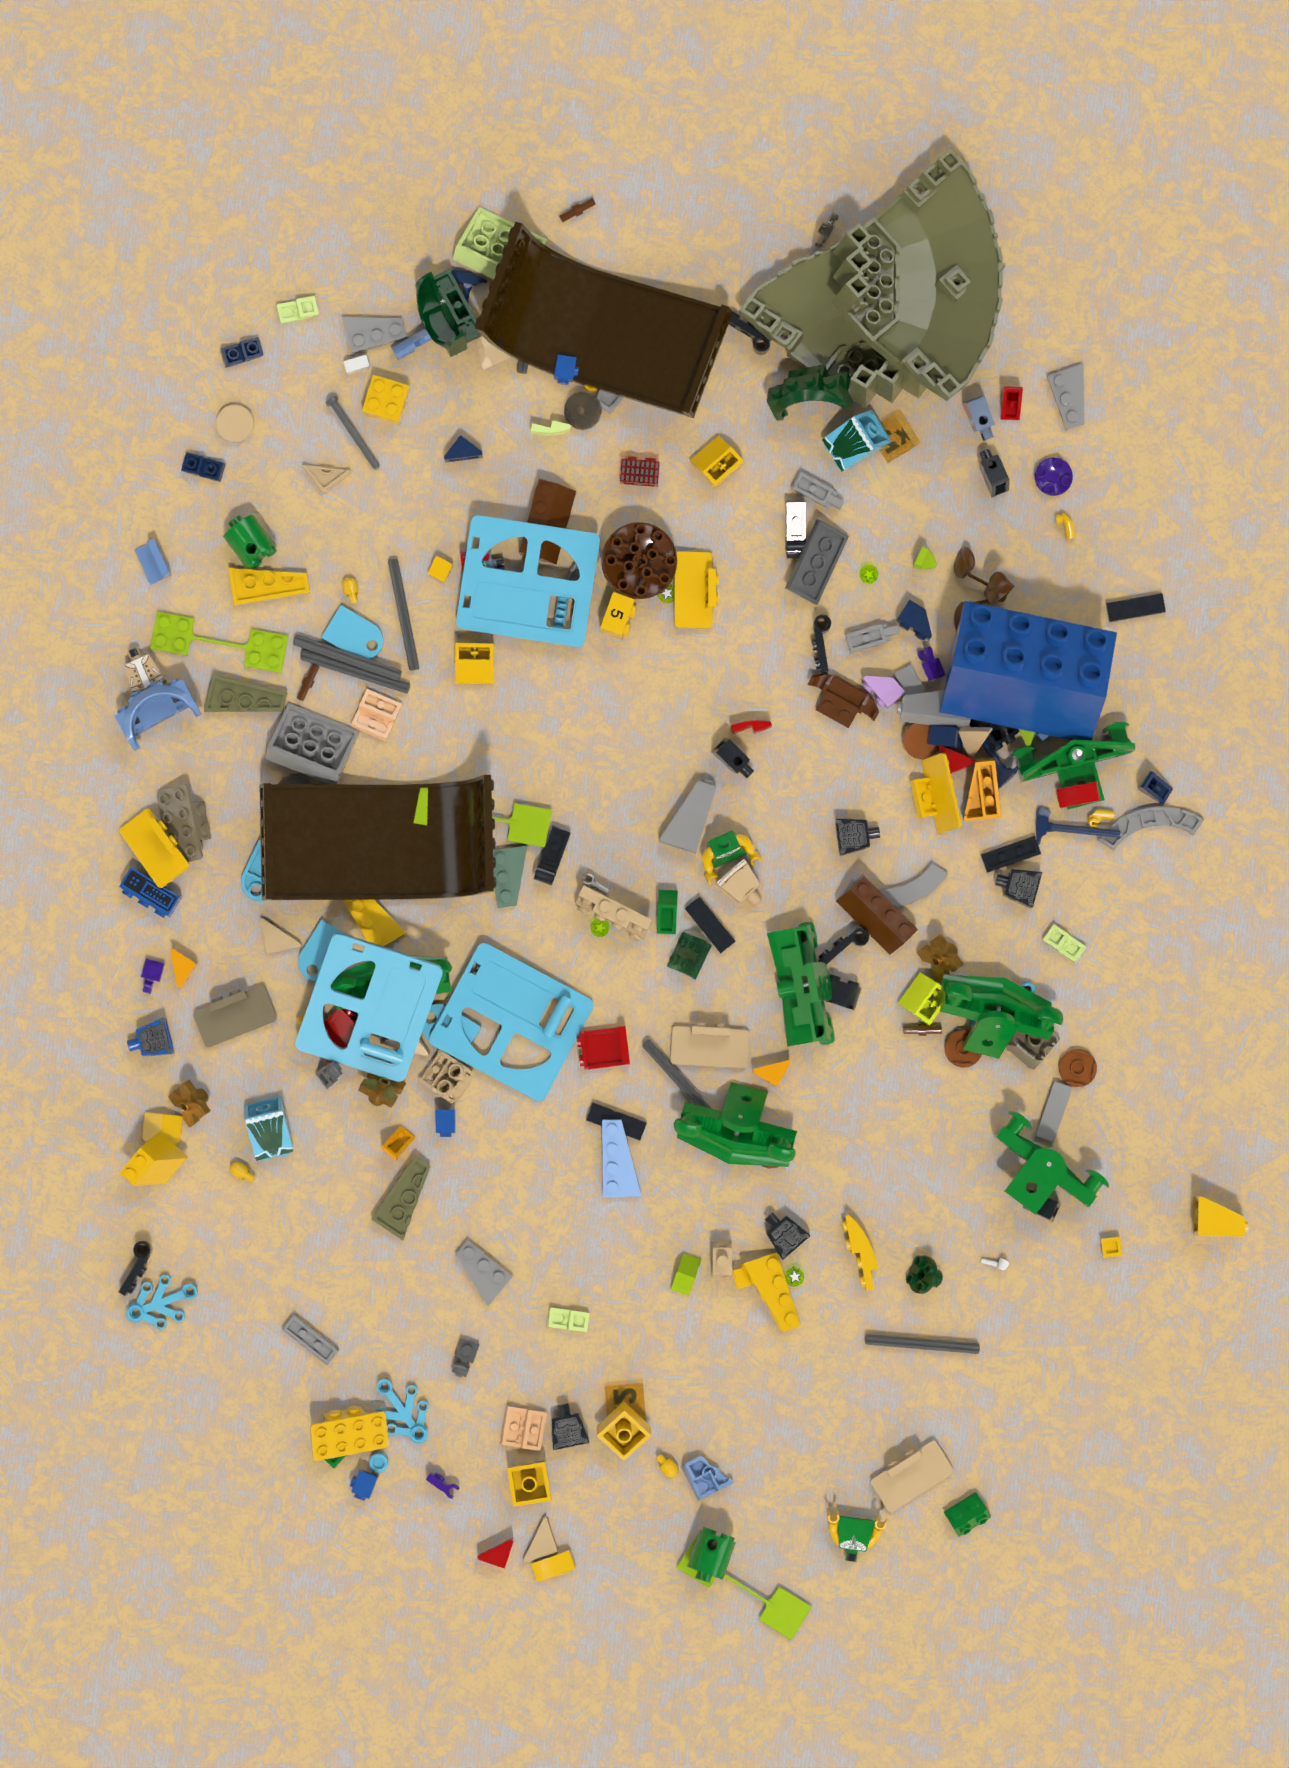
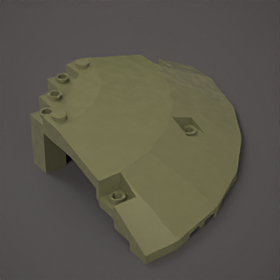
[833,149,1003,401]
[739,242,1005,408]

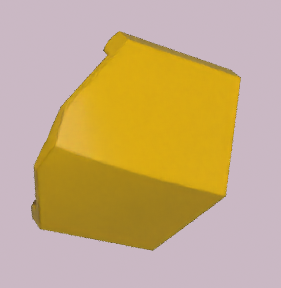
[142,1112,183,1145]

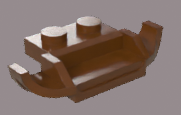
[807,674,879,728]

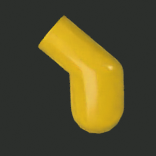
[1055,513,1076,539]
[1087,809,1114,828]

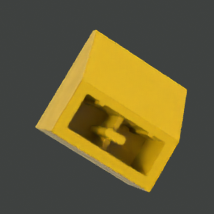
[690,436,744,489]
[455,643,494,684]

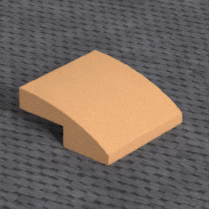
[351,689,402,742]
[500,1406,547,1451]

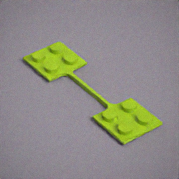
[150,611,289,673]
[414,788,552,848]
[676,1535,812,1640]

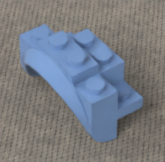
[115,678,202,751]

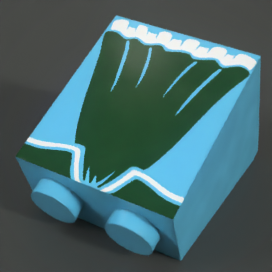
[822,410,892,472]
[244,1096,293,1161]

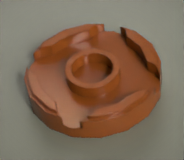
[902,723,940,759]
[944,1029,982,1068]
[1059,1049,1097,1087]

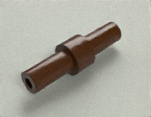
[559,198,596,223]
[297,664,320,701]
[903,1024,942,1036]

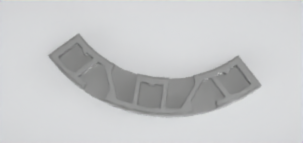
[1098,806,1204,851]
[843,864,947,907]

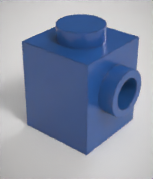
[554,355,579,385]
[435,1110,456,1137]
[350,1469,379,1501]

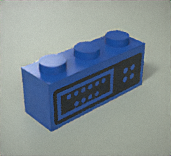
[119,867,182,918]

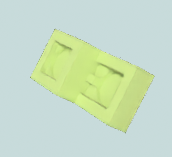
[276,296,319,324]
[530,420,571,436]
[1043,924,1087,963]
[547,1307,590,1332]

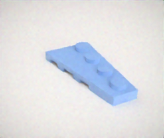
[602,1119,642,1197]

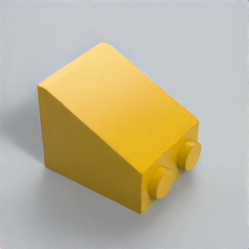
[120,1131,188,1186]
[1194,1197,1248,1237]

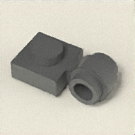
[316,1061,343,1089]
[452,1339,479,1378]

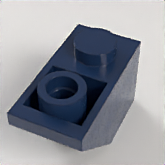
[897,599,932,641]

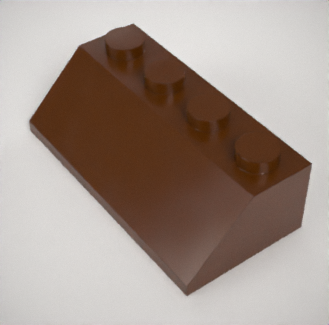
[519,479,576,565]
[836,874,918,955]

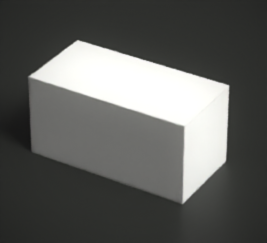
[343,355,370,375]

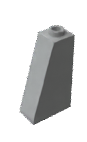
[897,690,971,729]
[659,779,716,853]

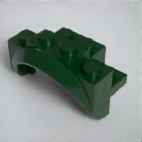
[415,269,482,357]
[767,364,853,421]

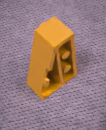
[963,757,1002,822]

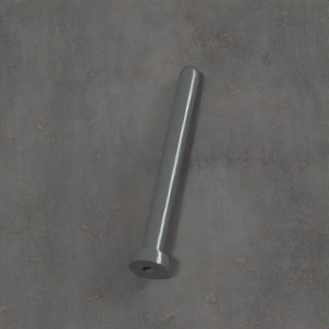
[325,395,380,470]

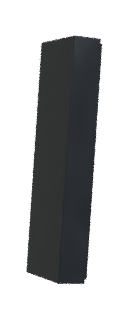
[1106,593,1166,623]
[980,836,1041,873]
[685,897,736,954]
[586,1103,647,1141]

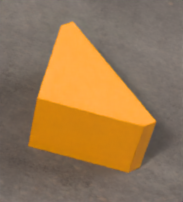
[170,949,198,988]
[752,1060,791,1087]
[381,1125,415,1160]

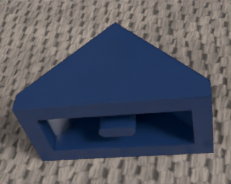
[444,435,483,463]
[927,725,963,750]
[1138,771,1173,805]

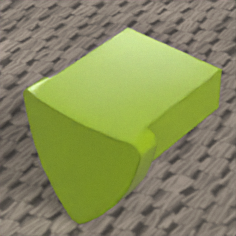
[913,546,937,570]

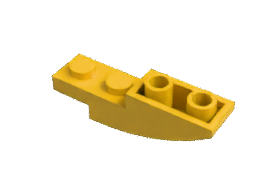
[842,1215,878,1291]

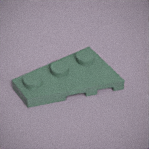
[493,846,527,908]

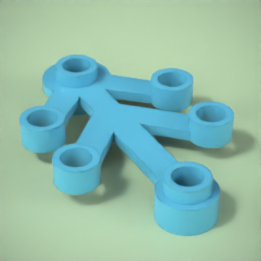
[126,1275,198,1330]
[375,1379,429,1444]

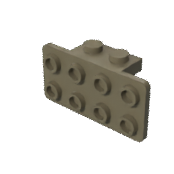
[157,784,211,862]
[193,986,277,1047]

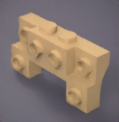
[575,885,652,940]

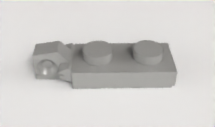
[791,472,844,510]
[845,624,899,654]

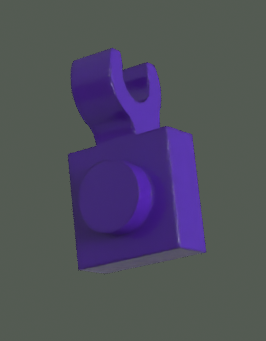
[917,646,946,681]
[141,959,165,994]
[426,1472,460,1499]

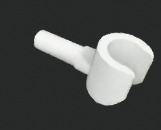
[583,874,609,894]
[981,1258,1009,1271]

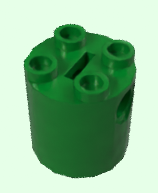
[223,515,277,569]
[687,1527,736,1583]

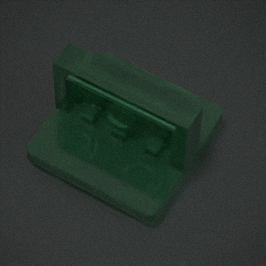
[667,932,712,980]

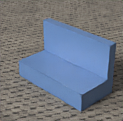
[135,539,171,585]

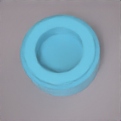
[369,1453,389,1473]

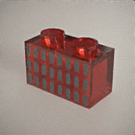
[620,456,660,487]

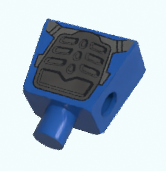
[127,1018,175,1056]

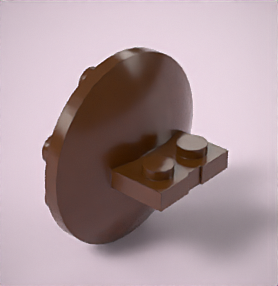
[601,522,677,599]

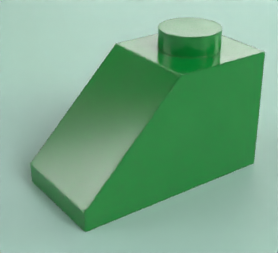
[657,890,678,934]

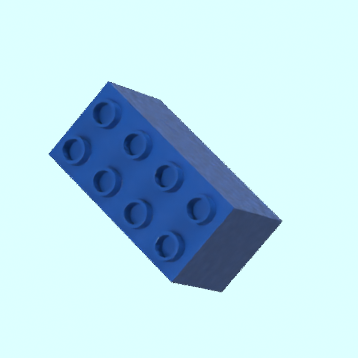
[940,601,1117,741]

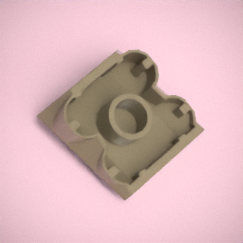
[1006,1032,1060,1069]

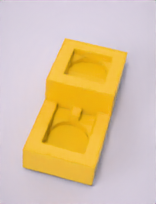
[531,1550,576,1582]

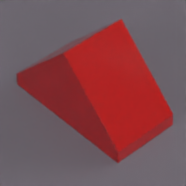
[1001,386,1023,420]
[938,746,976,774]
[477,1538,514,1569]

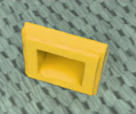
[427,556,453,583]
[732,1268,752,1289]

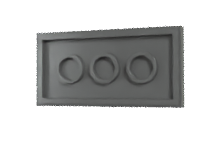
[785,519,849,605]

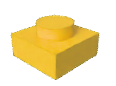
[1100,1236,1123,1258]

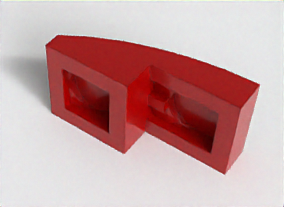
[731,720,772,734]
[1056,782,1101,808]

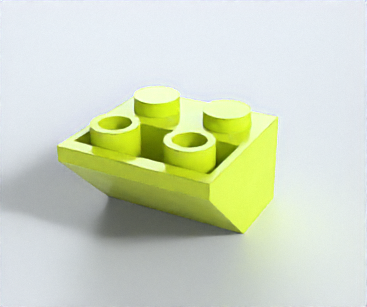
[898,972,941,1026]

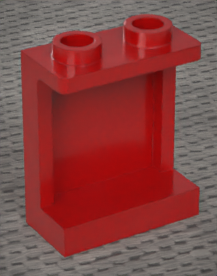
[324,1009,356,1063]
[576,1026,630,1070]

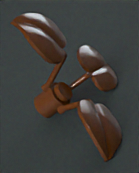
[954,546,1014,631]

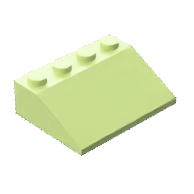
[452,207,548,279]

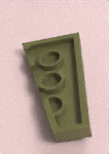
[204,674,288,712]
[371,1155,431,1241]

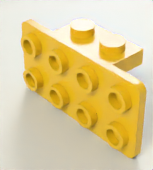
[674,551,719,629]
[910,753,962,834]
[119,809,190,888]
[310,1406,388,1461]

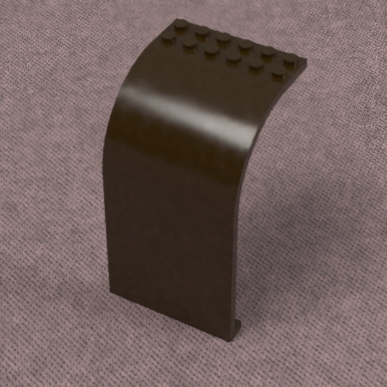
[475,222,733,418]
[259,775,496,900]

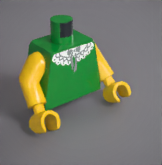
[701,831,762,885]
[827,1510,887,1562]

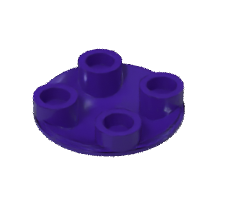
[1035,458,1073,496]

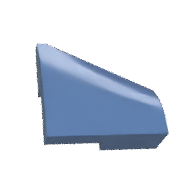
[391,329,431,361]
[681,1456,734,1501]

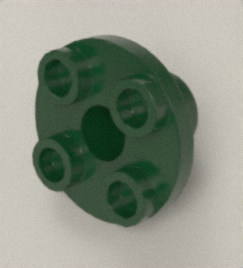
[906,1255,943,1294]

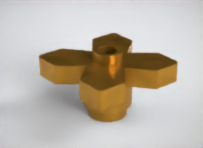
[917,934,964,982]
[358,1073,406,1108]
[168,1080,211,1127]

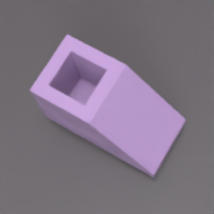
[862,676,905,709]

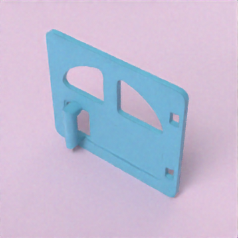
[456,515,600,647]
[295,933,443,1082]
[429,943,594,1101]

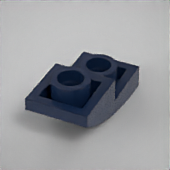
[220,337,264,368]
[181,452,226,482]

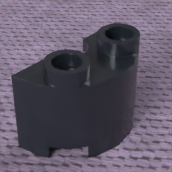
[984,723,1020,753]
[826,974,861,1011]

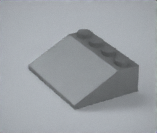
[265,703,359,784]

